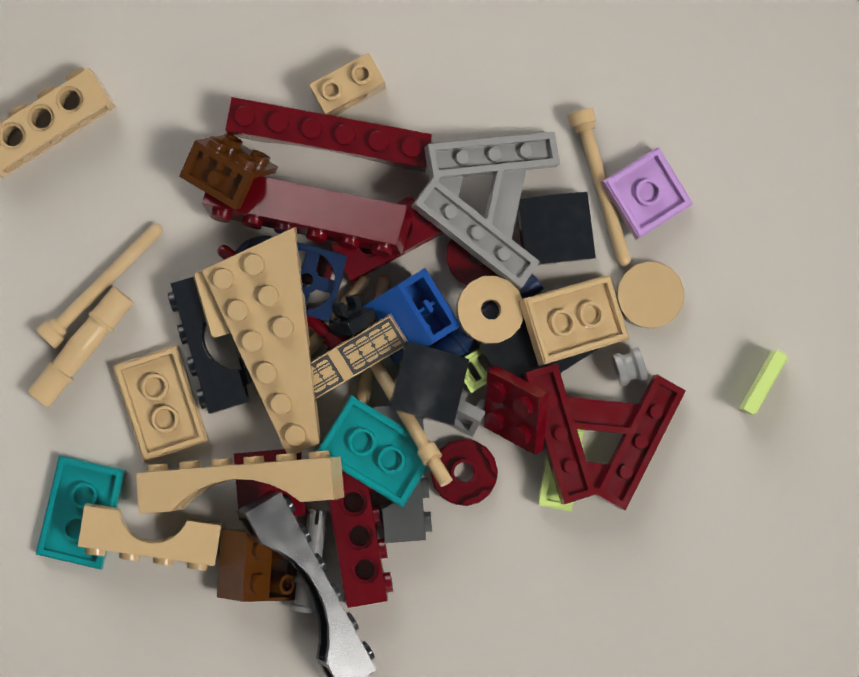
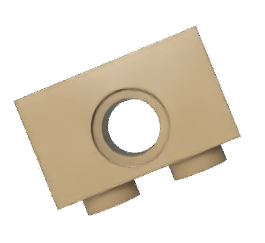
[309,53,386,116]

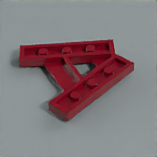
[522,363,686,510]

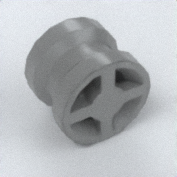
[612,347,648,386]

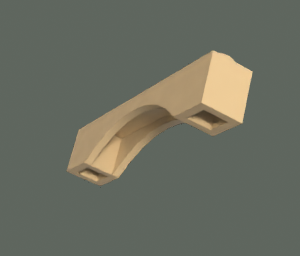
[136,450,344,514]

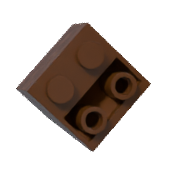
[217,529,297,602]

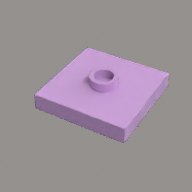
[601,147,693,240]

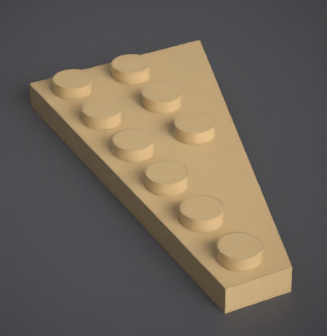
[202,227,321,454]

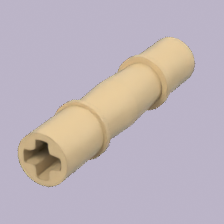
[28,286,134,408]

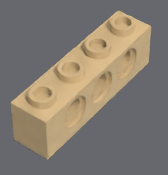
[0,68,116,178]

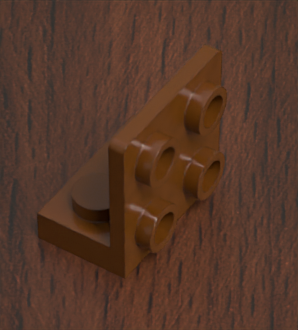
[179,133,278,210]

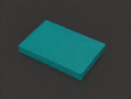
[317,395,439,507]
[35,455,127,570]

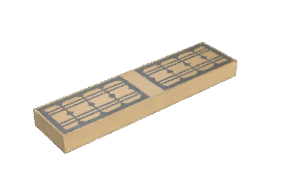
[311,314,408,399]

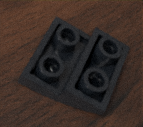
[517,192,596,266]
[389,341,469,426]

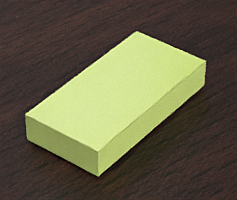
[738,350,788,415]

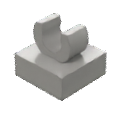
[449,391,486,437]

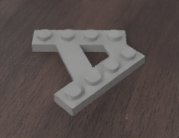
[411,132,560,290]

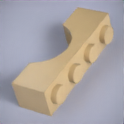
[78,503,221,571]

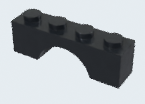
[168,277,251,414]

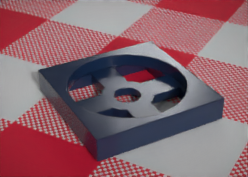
[297,242,348,322]

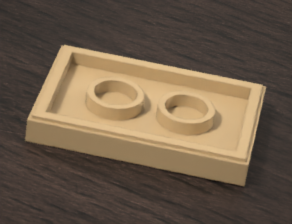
[519,275,629,366]
[113,345,209,462]

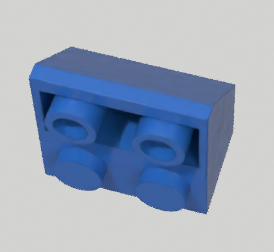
[361,268,460,366]

